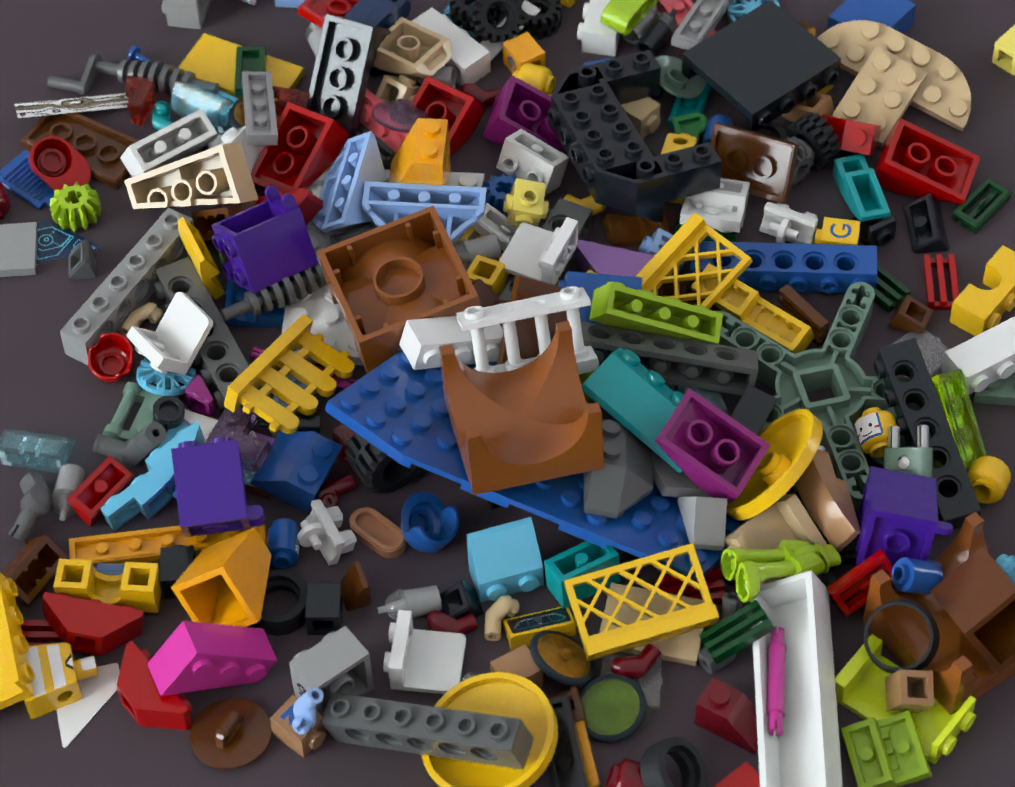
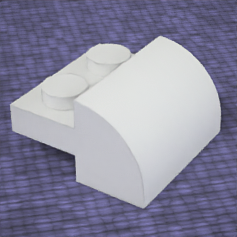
[679,178,750,233]

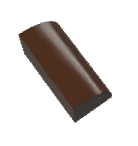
[191,200,256,241]
[1,534,68,606]

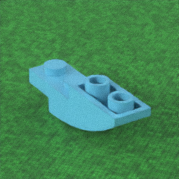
[100,421,205,531]

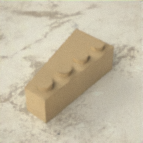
[124,142,259,209]

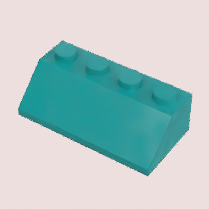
[582,347,684,473]

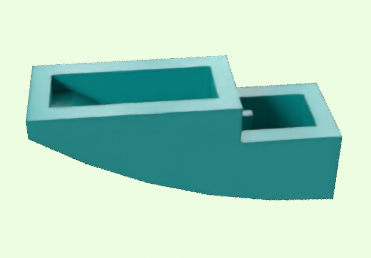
[833,154,891,222]

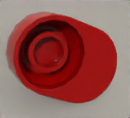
[28,136,91,190]

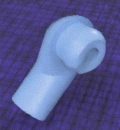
[292,687,323,734]

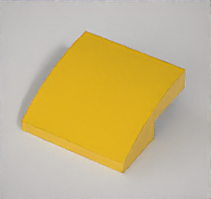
[178,217,225,300]

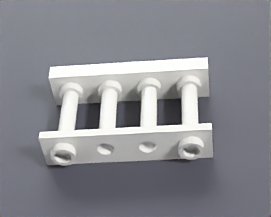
[456,286,599,374]

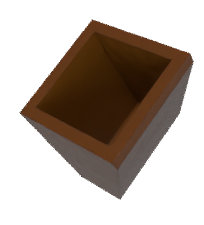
[930,547,1015,673]

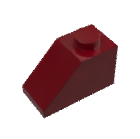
[695,678,758,755]

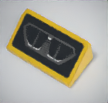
[502,606,576,650]

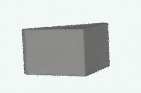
[677,496,727,551]

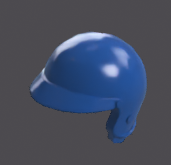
[401,492,459,553]

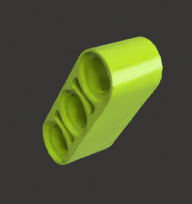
[600,0,659,36]

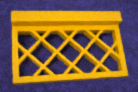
[635,213,753,309]
[564,543,719,662]

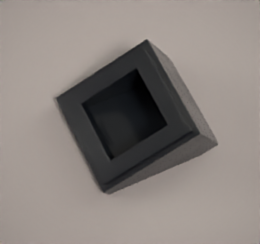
[440,580,484,619]

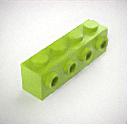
[589,281,723,344]

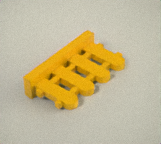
[223,314,355,434]

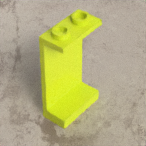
[835,634,976,764]

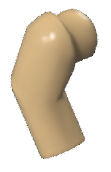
[119,302,163,337]
[484,595,520,641]

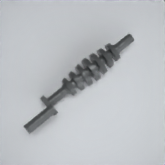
[47,54,219,95]
[220,222,373,321]

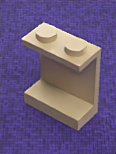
[725,494,827,585]

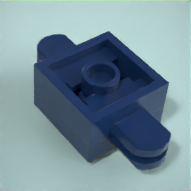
[344,0,411,77]

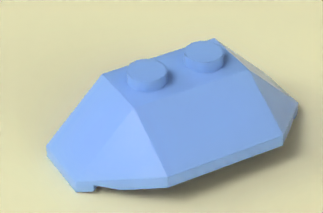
[312,131,386,233]
[362,181,487,243]

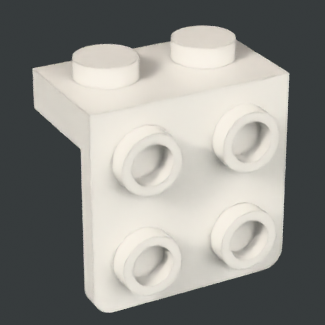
[126,292,213,375]
[383,610,466,694]

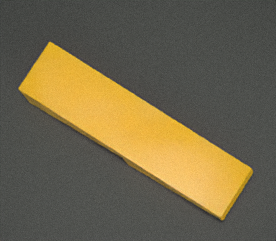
[691,263,814,354]

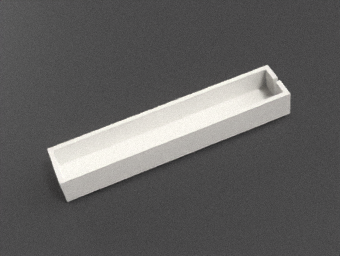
[751,570,843,787]

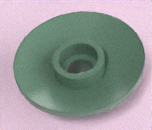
[655,56,704,99]

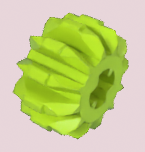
[49,181,102,233]

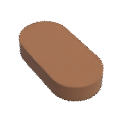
[349,507,406,558]

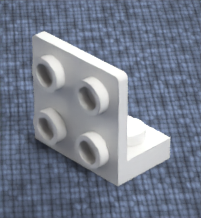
[499,217,578,285]

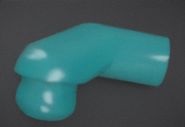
[152,101,173,131]

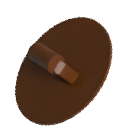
[189,698,272,769]

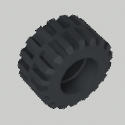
[345,432,425,494]

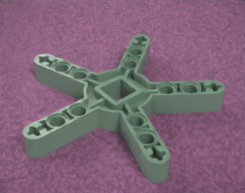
[716,282,965,517]

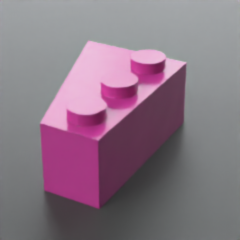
[147,621,278,696]

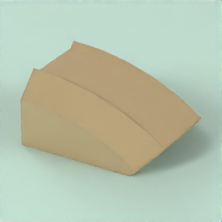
[373,17,451,78]

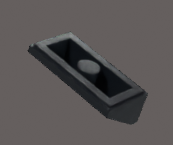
[904,193,949,253]

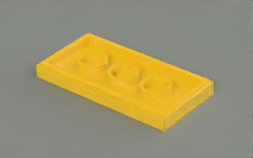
[178,33,305,106]

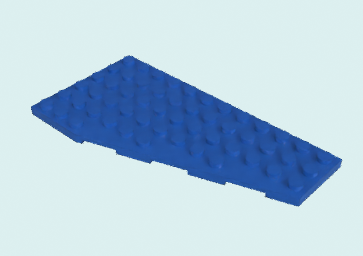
[325,350,742,582]

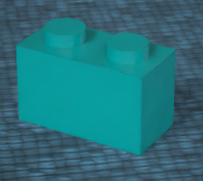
[544,541,621,609]

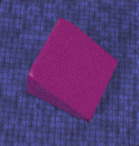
[185,375,217,418]

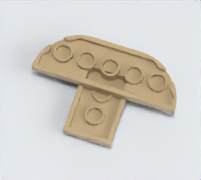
[817,20,971,148]

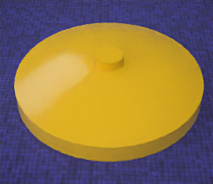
[726,409,823,521]
[422,672,558,787]

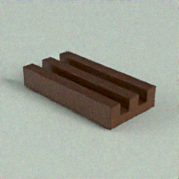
[778,284,829,347]

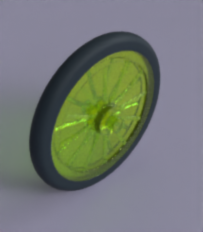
[580,674,647,743]

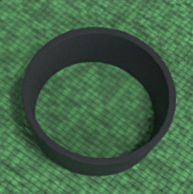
[864,600,940,674]

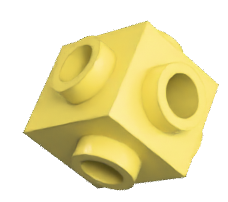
[503,178,549,228]

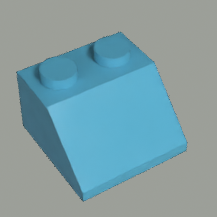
[467,517,544,603]

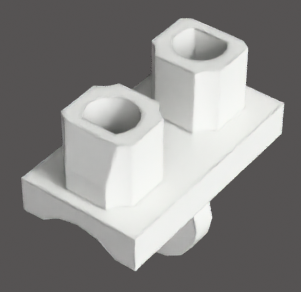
[759,202,818,244]
[297,499,356,566]

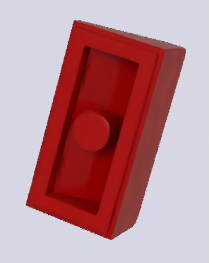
[67,455,135,527]

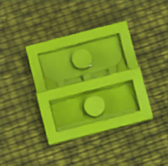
[841,710,932,787]

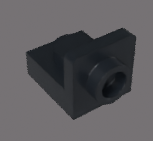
[850,216,897,247]

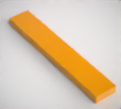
[68,524,267,567]

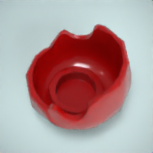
[88,332,135,383]

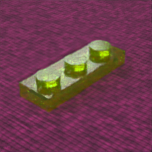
[931,369,987,468]

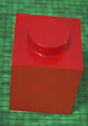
[822,114,881,155]

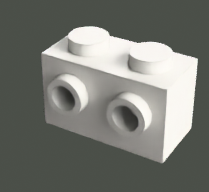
[496,129,569,195]

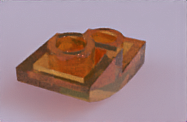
[603,213,673,245]

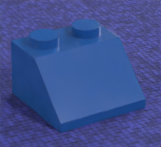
[250,431,342,513]

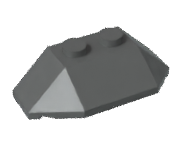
[584,419,653,519]

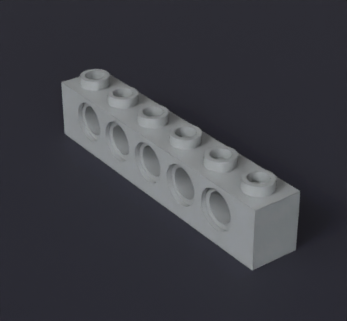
[60,208,194,365]

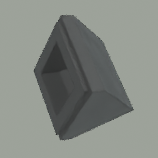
[68,239,96,280]

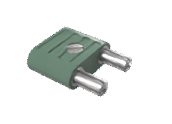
[884,425,933,478]

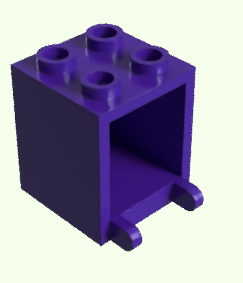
[212,185,319,293]
[171,437,266,538]
[856,466,953,571]

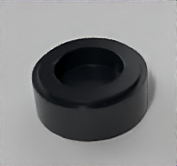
[152,396,185,429]

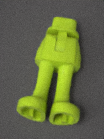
[721,540,841,602]

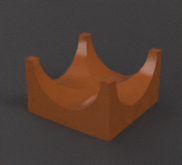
[317,205,481,374]
[439,321,604,495]
[862,512,1015,715]

